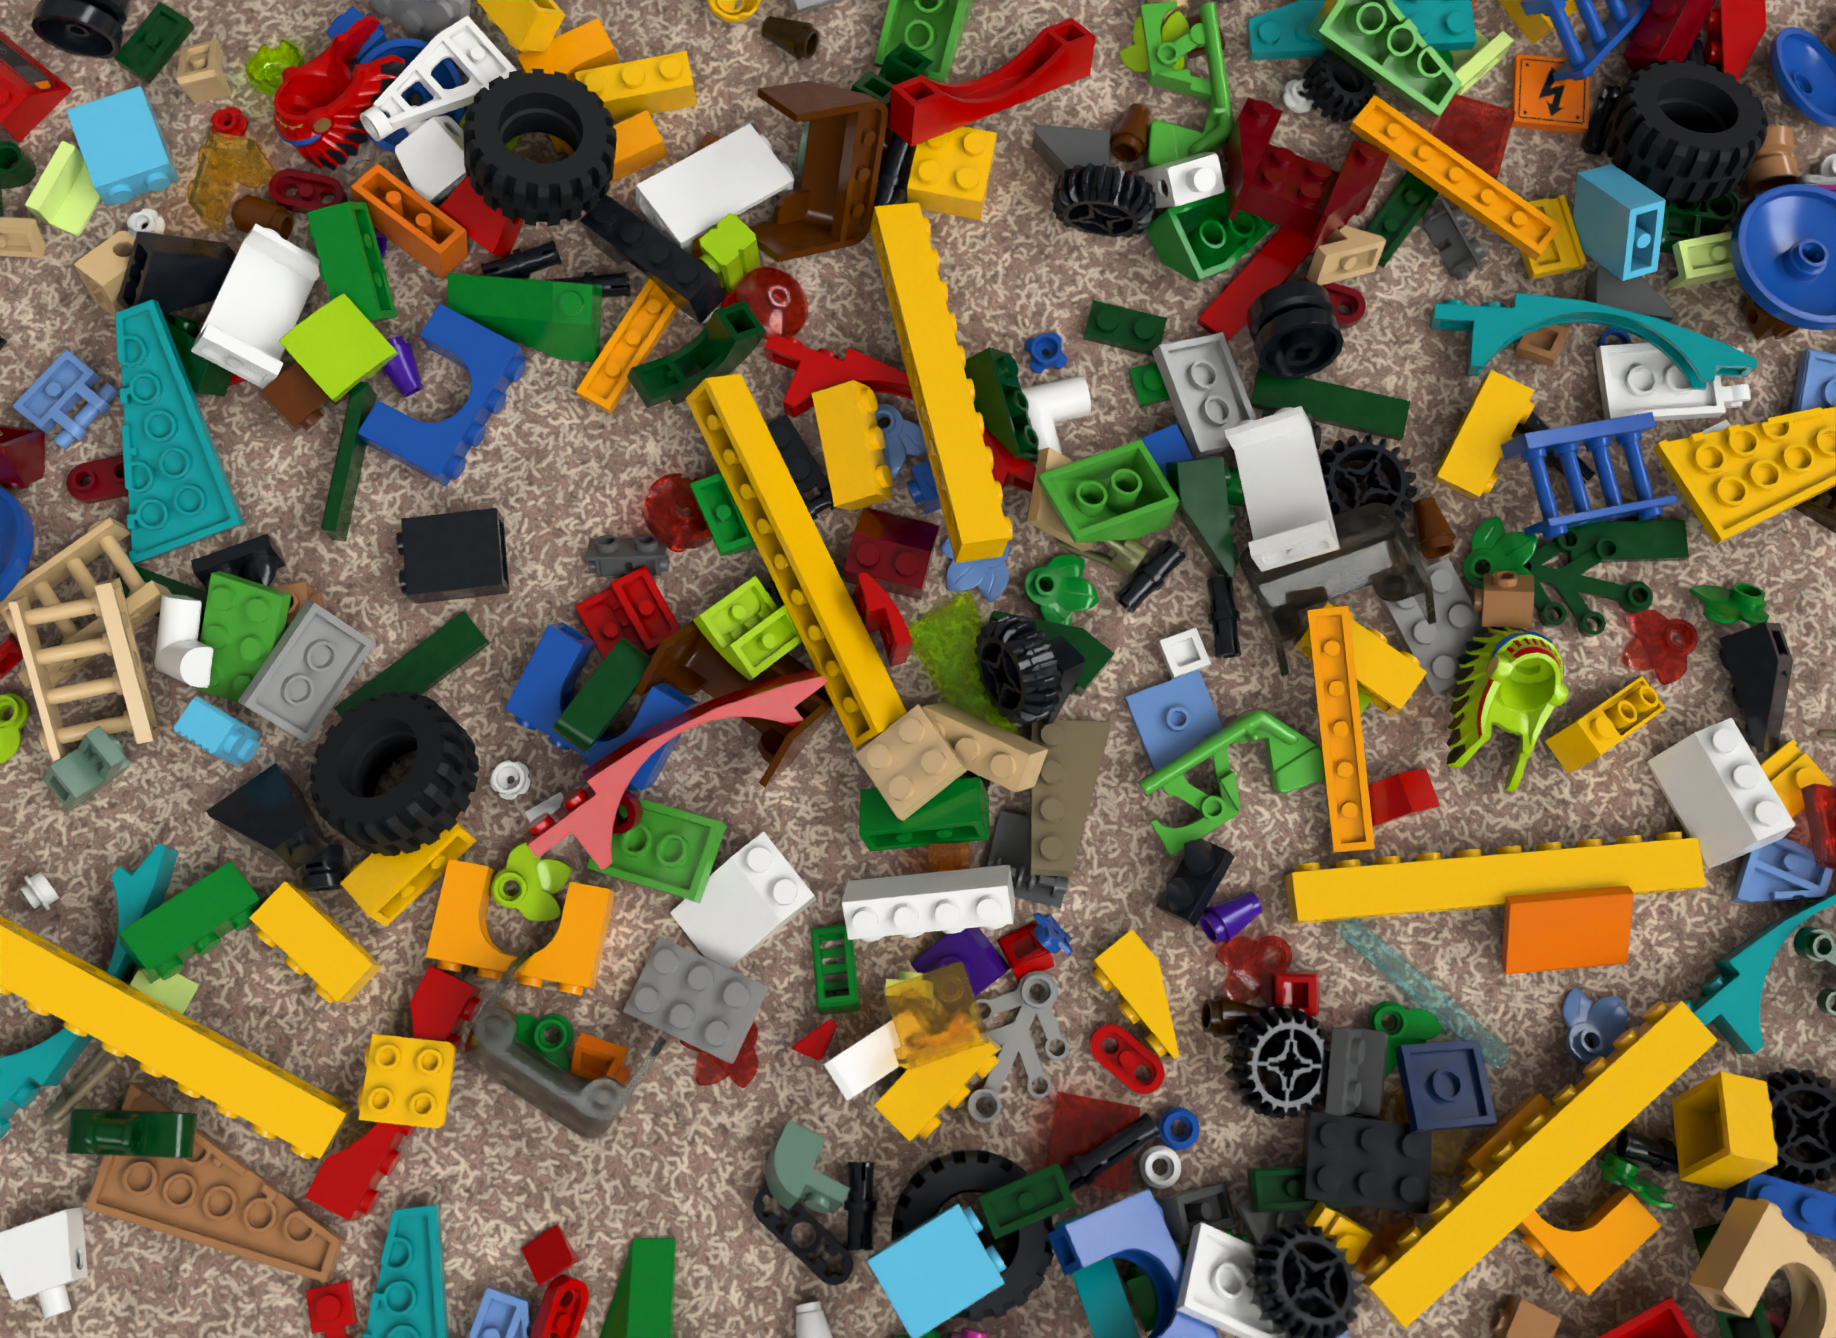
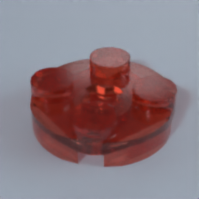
[641,473,712,552]

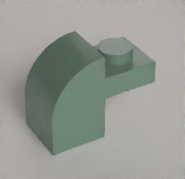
[43,726,131,811]
[765,1119,850,1214]

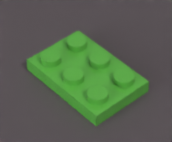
[192,571,291,704]
[587,798,727,903]

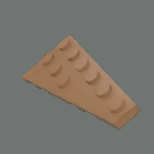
[84,1083,344,1283]

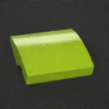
[278,293,398,402]
[693,575,802,680]

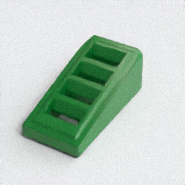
[810,924,861,1015]

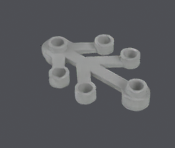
[967,971,1070,1123]

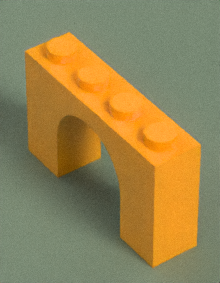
[517,18,668,183]
[425,859,615,996]
[1458,1093,1661,1296]

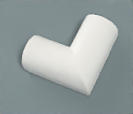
[1021,375,1091,465]
[154,594,214,688]

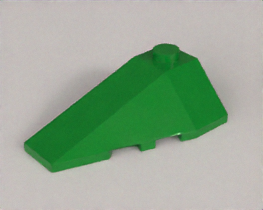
[1145,188,1276,282]
[447,273,602,362]
[599,1238,676,1338]

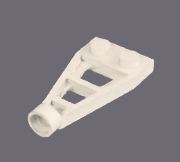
[360,15,517,141]

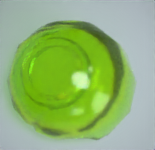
[245,39,305,97]

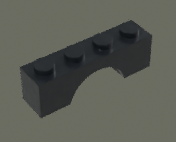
[580,194,726,324]

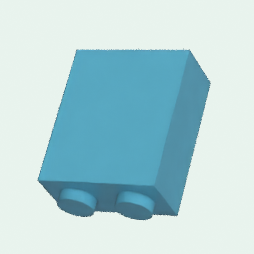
[66,86,180,206]
[1573,164,1666,281]
[867,1202,1006,1338]

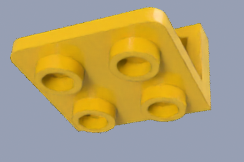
[357,1034,456,1128]

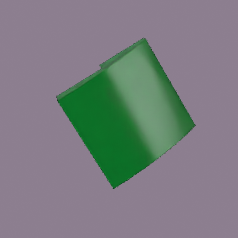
[689,473,757,556]

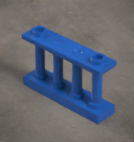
[1520,0,1652,81]
[1501,412,1678,539]

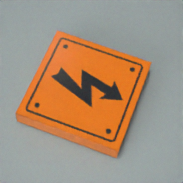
[1510,54,1590,134]

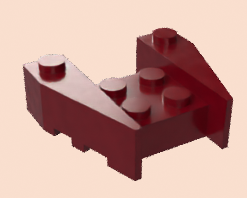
[1224,97,1389,253]

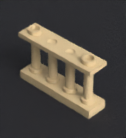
[0,517,172,690]
[6,577,160,762]

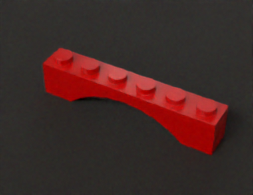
[888,18,1096,147]
[305,965,482,1221]

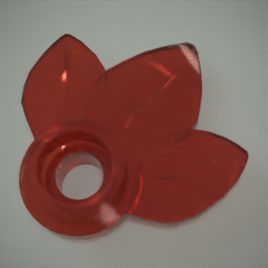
[1622,610,1698,685]
[1215,935,1292,1007]
[680,1021,759,1088]

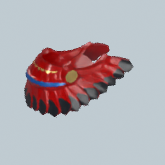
[273,16,405,171]

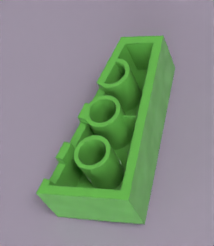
[1306,0,1462,117]

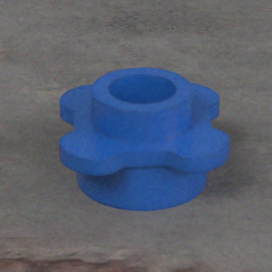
[1024,332,1067,374]

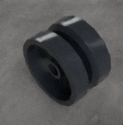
[31,0,130,59]
[1246,281,1344,380]

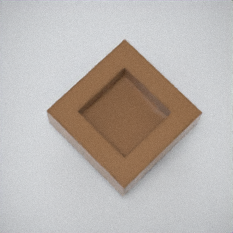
[1516,324,1570,368]

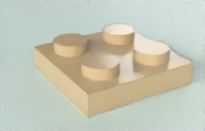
[855,704,967,821]

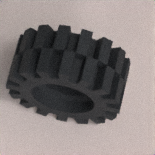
[1302,49,1376,123]

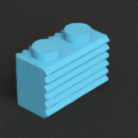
[174,696,262,766]

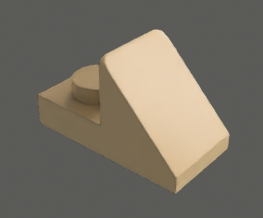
[176,39,232,104]
[1306,226,1386,286]

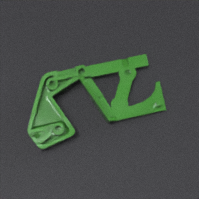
[1140,1,1234,169]
[1137,710,1325,856]

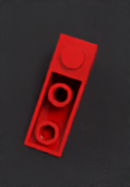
[1702,0,1767,82]

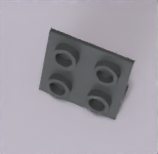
[987,810,1069,908]

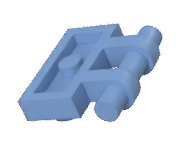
[12,349,119,450]

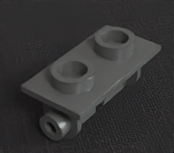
[1422,198,1486,281]
[585,534,669,577]

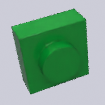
[1128,362,1170,408]

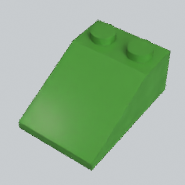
[874,0,974,83]
[1037,439,1180,543]

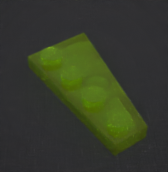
[908,591,1019,736]

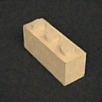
[923,702,1048,793]

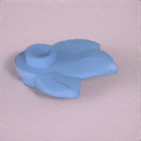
[875,404,927,480]
[940,537,1010,602]
[1561,987,1628,1064]

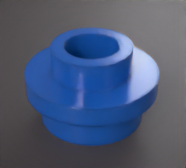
[1157,1107,1199,1150]

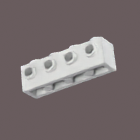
[842,865,1015,942]

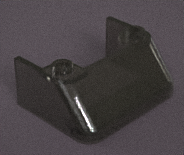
[1239,502,1436,676]
[464,949,667,1139]

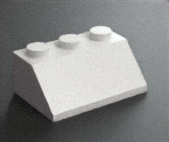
[1647,717,1796,870]

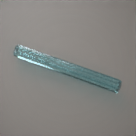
[1340,918,1511,1069]

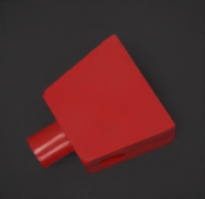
[438,176,524,257]

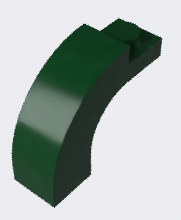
[627,301,766,408]

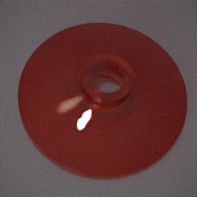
[735,267,808,340]

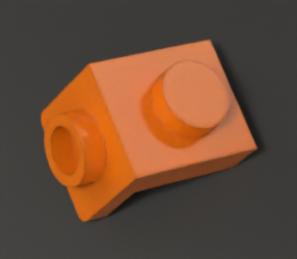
[570,1033,631,1104]

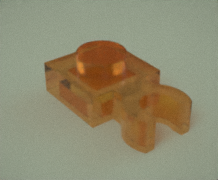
[1354,1209,1414,1277]

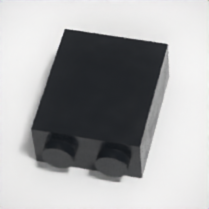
[396,508,510,604]

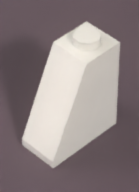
[824,1008,935,1101]

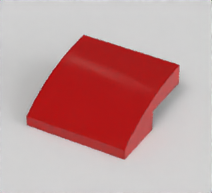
[575,566,681,661]
[853,572,913,667]

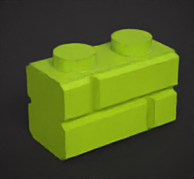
[699,213,762,294]

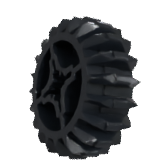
[1052,163,1156,238]
[1320,434,1418,540]
[974,615,1062,725]
[1223,1004,1331,1120]
[1762,1069,1836,1185]
[1245,1222,1362,1338]

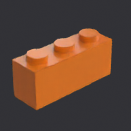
[350,163,468,280]

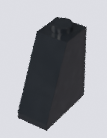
[117,231,236,315]
[206,763,329,871]

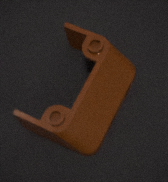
[749,81,888,262]
[635,621,834,787]

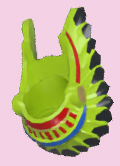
[1447,626,1569,793]

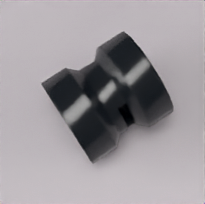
[302,844,345,892]

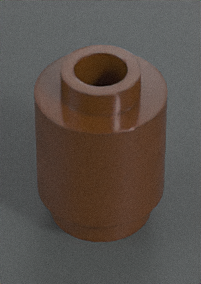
[231,194,294,240]

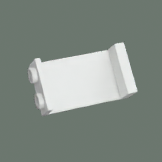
[635,123,794,256]
[191,223,320,389]
[1224,406,1340,572]

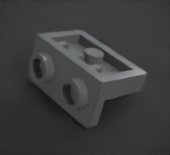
[1325,1026,1388,1116]

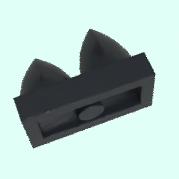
[191,533,286,592]
[1156,838,1235,927]

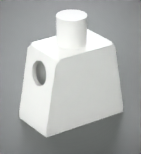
[395,105,467,204]
[1138,152,1225,208]
[0,1207,88,1319]

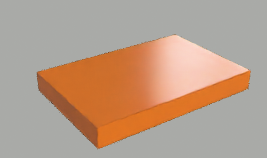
[1501,886,1634,974]

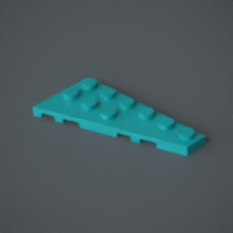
[1246,0,1476,61]
[115,299,245,565]
[362,1204,449,1338]

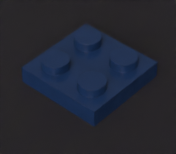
[1395,1039,1497,1133]

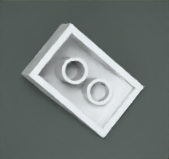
[670,831,816,969]

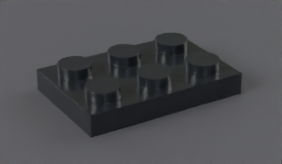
[1300,1111,1432,1214]

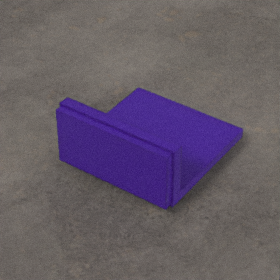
[911,927,1010,1016]

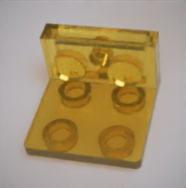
[187,131,277,234]
[884,962,989,1070]

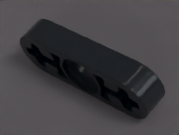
[753,1186,854,1285]

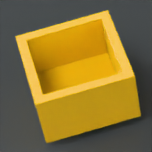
[907,126,997,220]
[1672,1071,1778,1190]

